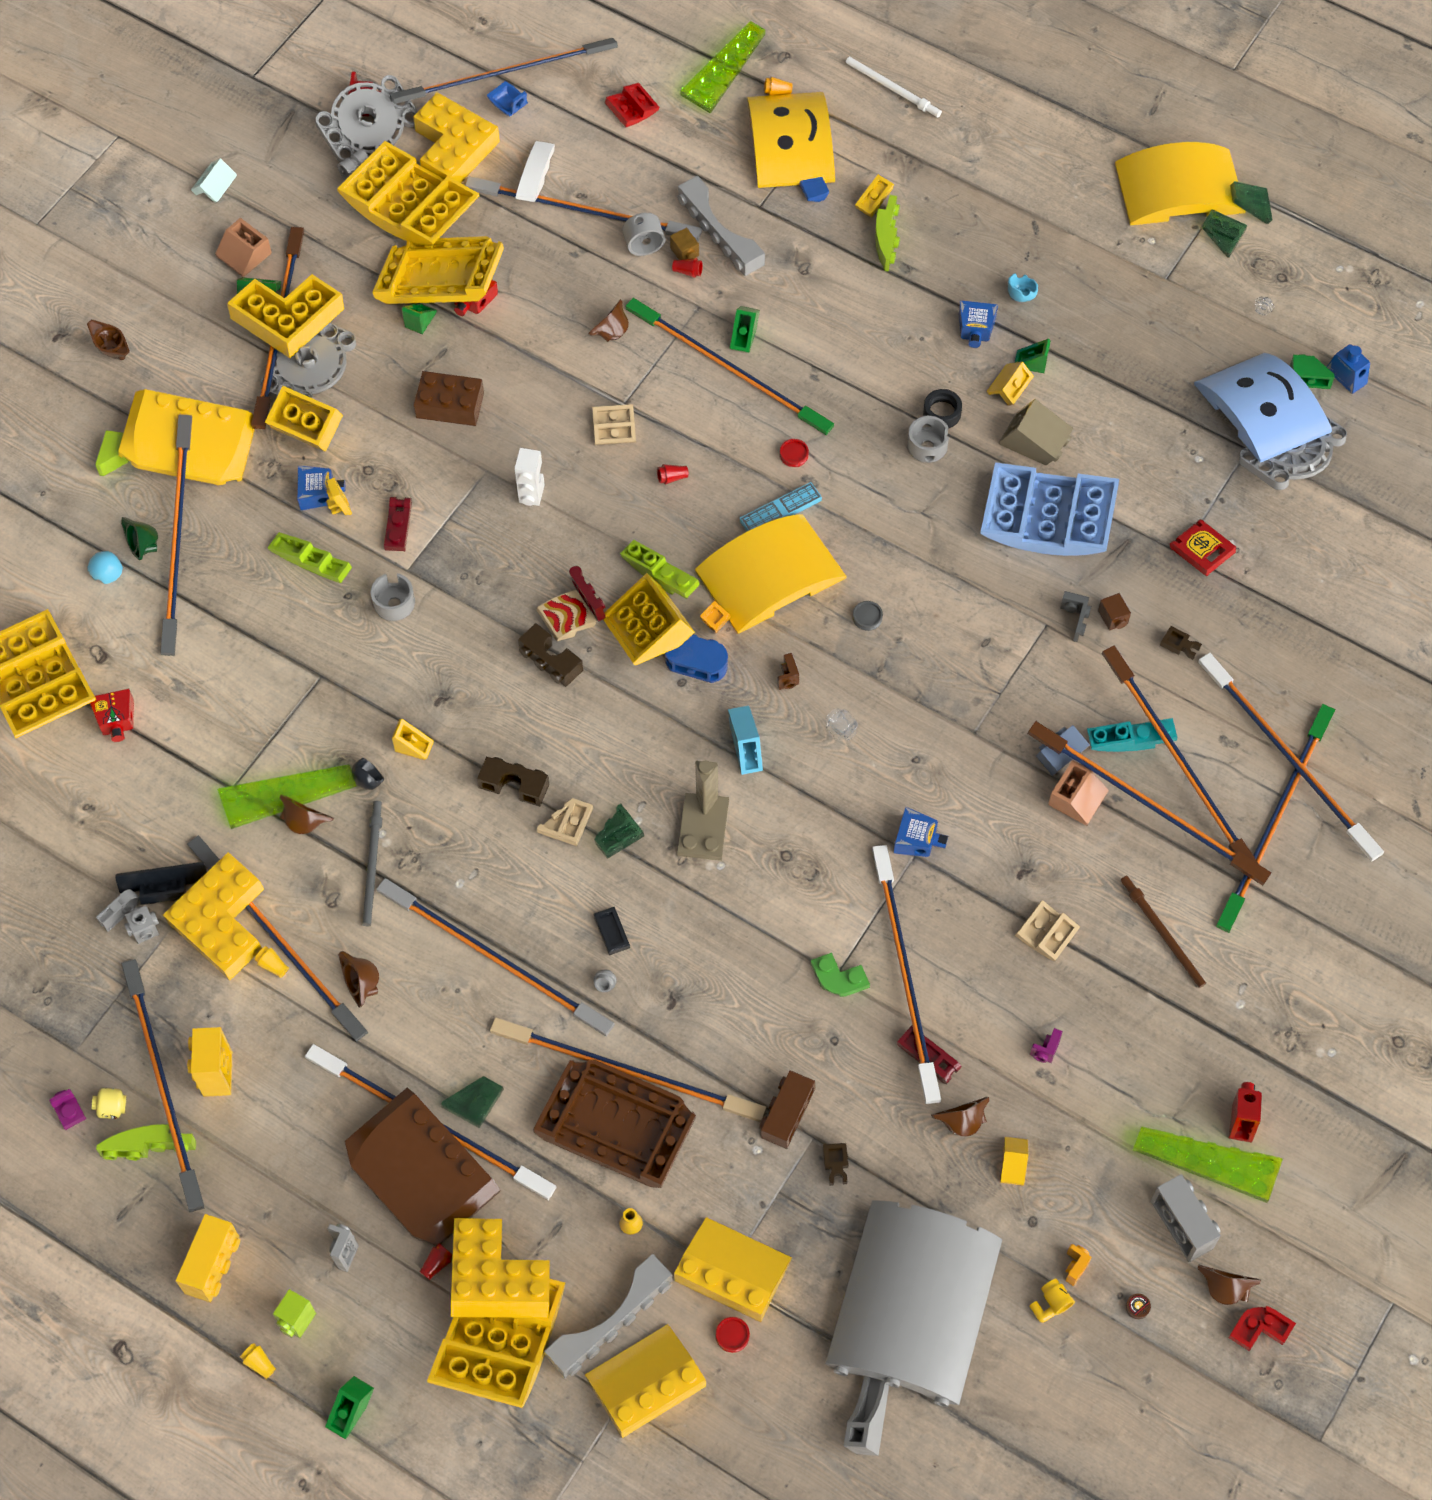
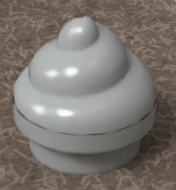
[594,969,617,992]

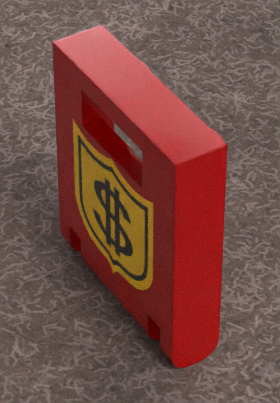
[1170,519,1236,576]

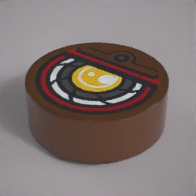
[1126,1294,1151,1320]

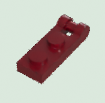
[384,497,412,552]
[569,566,606,622]
[897,1025,962,1084]

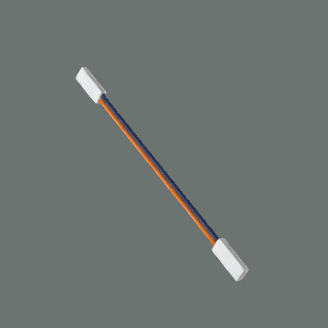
[1198,653,1384,862]
[872,845,941,1104]
[305,1044,557,1201]

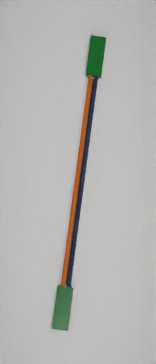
[625,297,834,435]
[1216,704,1336,933]

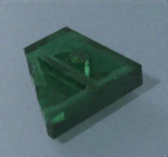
[1230,181,1273,224]
[1202,209,1247,258]

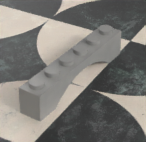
[677,175,765,276]
[544,1254,673,1378]
[844,1376,889,1456]

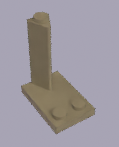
[677,760,729,861]

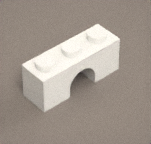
[515,448,545,506]

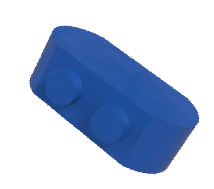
[665,634,728,683]

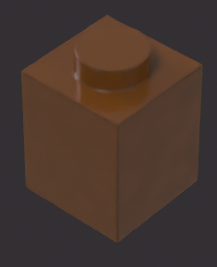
[1098,593,1131,631]

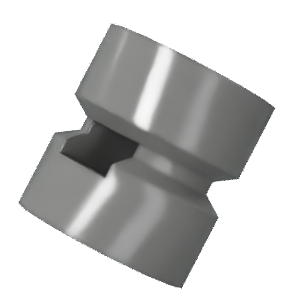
[337,149,369,180]

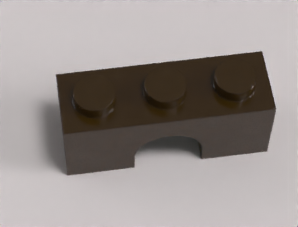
[518,623,584,687]
[477,756,550,807]

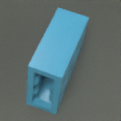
[728,705,763,775]

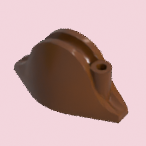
[588,299,629,342]
[87,319,130,360]
[279,794,334,834]
[338,951,379,1008]
[931,1097,990,1137]
[1198,1264,1261,1305]

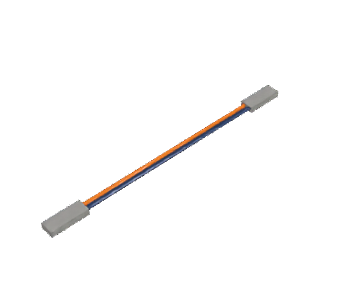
[465,176,702,241]
[377,878,615,1036]

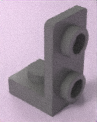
[1060,591,1092,642]

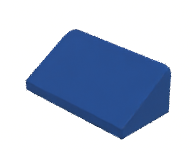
[799,177,829,202]

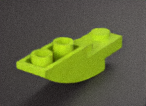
[875,195,900,271]
[620,539,700,599]
[96,1124,196,1161]

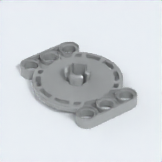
[315,75,418,162]
[260,323,356,399]
[1239,416,1347,490]

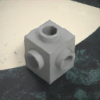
[124,906,159,944]

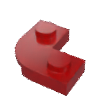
[1228,1306,1296,1351]

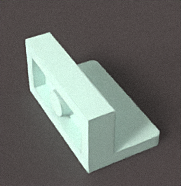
[191,158,237,202]

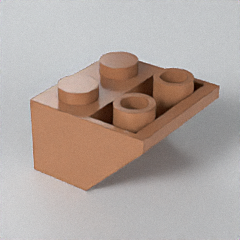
[215,218,272,277]
[1048,760,1109,826]

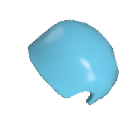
[1008,274,1038,302]
[87,551,123,584]

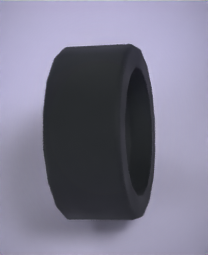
[923,389,962,428]

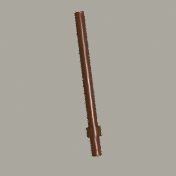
[1120,875,1206,988]

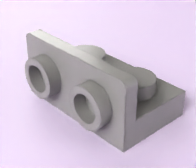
[327,1224,359,1272]

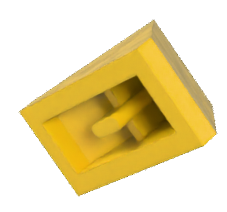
[392,719,434,760]
[1000,1137,1028,1186]

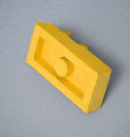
[855,174,894,218]
[326,478,352,516]

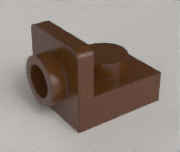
[778,653,799,690]

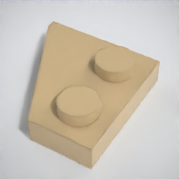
[537,798,593,846]

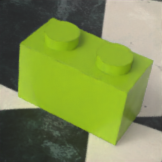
[273,1289,316,1338]

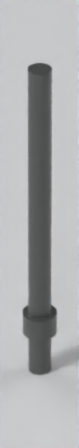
[362,801,383,927]

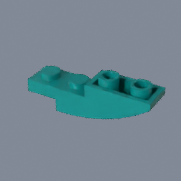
[1087,718,1178,752]

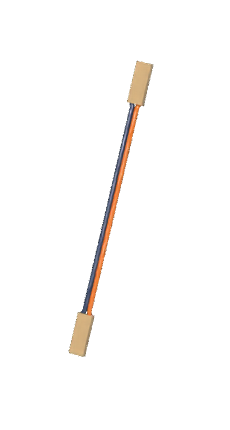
[490,1017,766,1122]

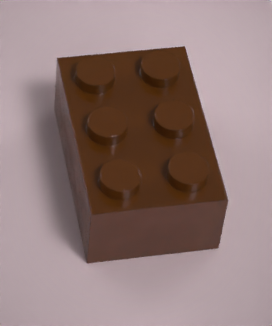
[414,371,484,426]

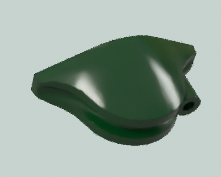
[121,517,158,560]

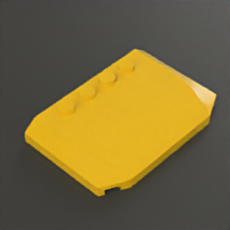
[372,236,504,304]
[118,389,255,485]

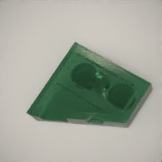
[594,804,644,859]
[441,1076,504,1128]

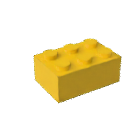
[265,385,343,452]
[187,1027,233,1097]
[176,1214,240,1303]

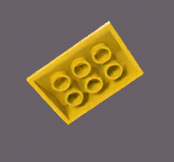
[603,573,695,665]
[674,1217,792,1322]
[585,1324,706,1438]

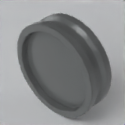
[853,601,883,631]

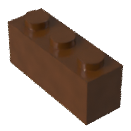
[759,1070,816,1149]

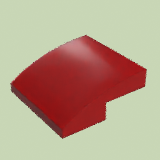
[605,83,660,128]

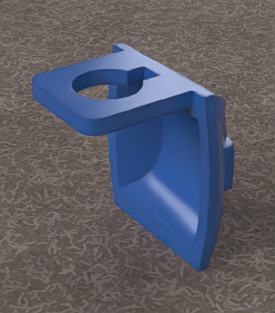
[487,81,528,117]

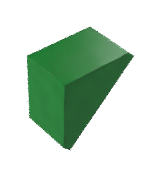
[402,303,437,335]
[1014,339,1051,373]

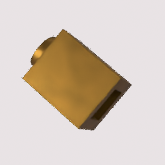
[670,227,699,260]

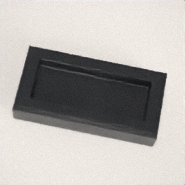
[593,906,630,956]

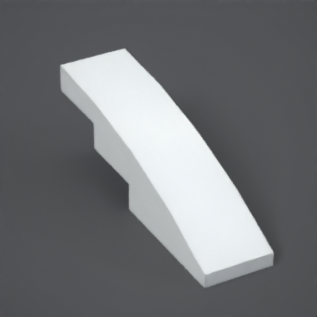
[516,141,555,202]

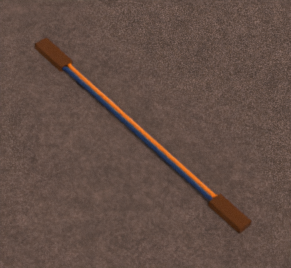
[251,227,304,430]
[1102,645,1258,879]
[1027,721,1272,886]

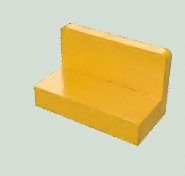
[987,362,1034,405]

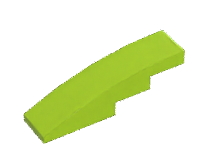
[267,532,352,583]

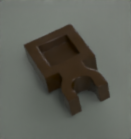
[1160,626,1202,660]
[823,1143,849,1186]

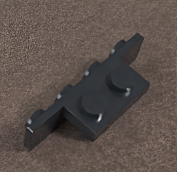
[115,862,207,905]

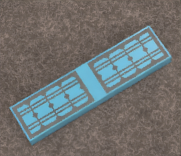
[740,482,822,531]

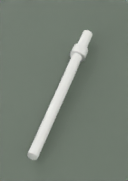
[846,57,942,118]

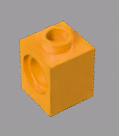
[700,601,730,633]

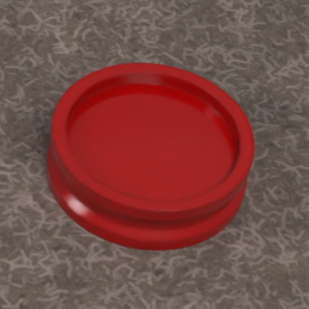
[780,439,809,467]
[716,1317,750,1353]

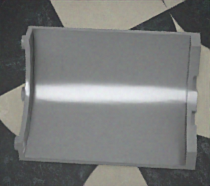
[825,1200,1002,1407]

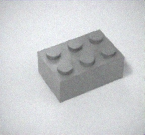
[1150,1174,1221,1262]

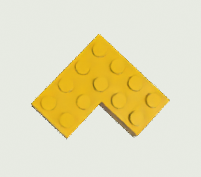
[413,92,500,183]
[227,274,344,358]
[163,852,264,980]
[451,1218,550,1318]

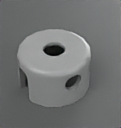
[622,213,666,256]
[907,416,949,463]
[370,573,415,621]

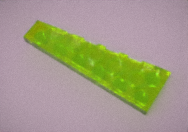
[680,21,765,113]
[217,764,357,829]
[1133,1127,1283,1203]

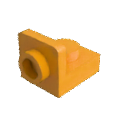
[1065,1244,1092,1287]

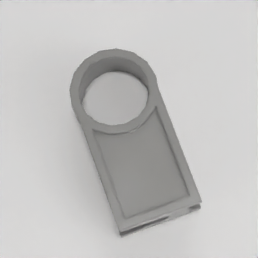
[96,889,139,932]

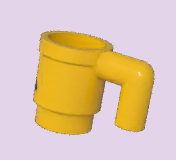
[1029,1279,1075,1323]

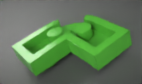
[811,953,870,997]

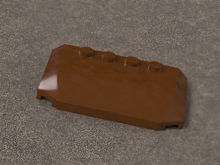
[533,1060,696,1188]
[345,1087,500,1246]

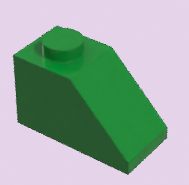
[730,306,760,353]
[1290,354,1335,389]
[325,1376,374,1439]

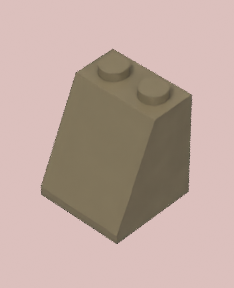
[999,399,1073,465]

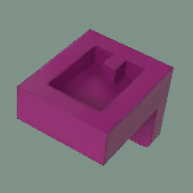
[1030,1028,1063,1063]
[49,1089,87,1130]

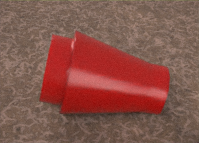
[672,258,703,278]
[657,464,689,485]
[419,1243,453,1280]

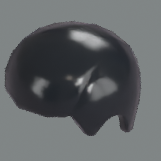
[351,758,384,790]

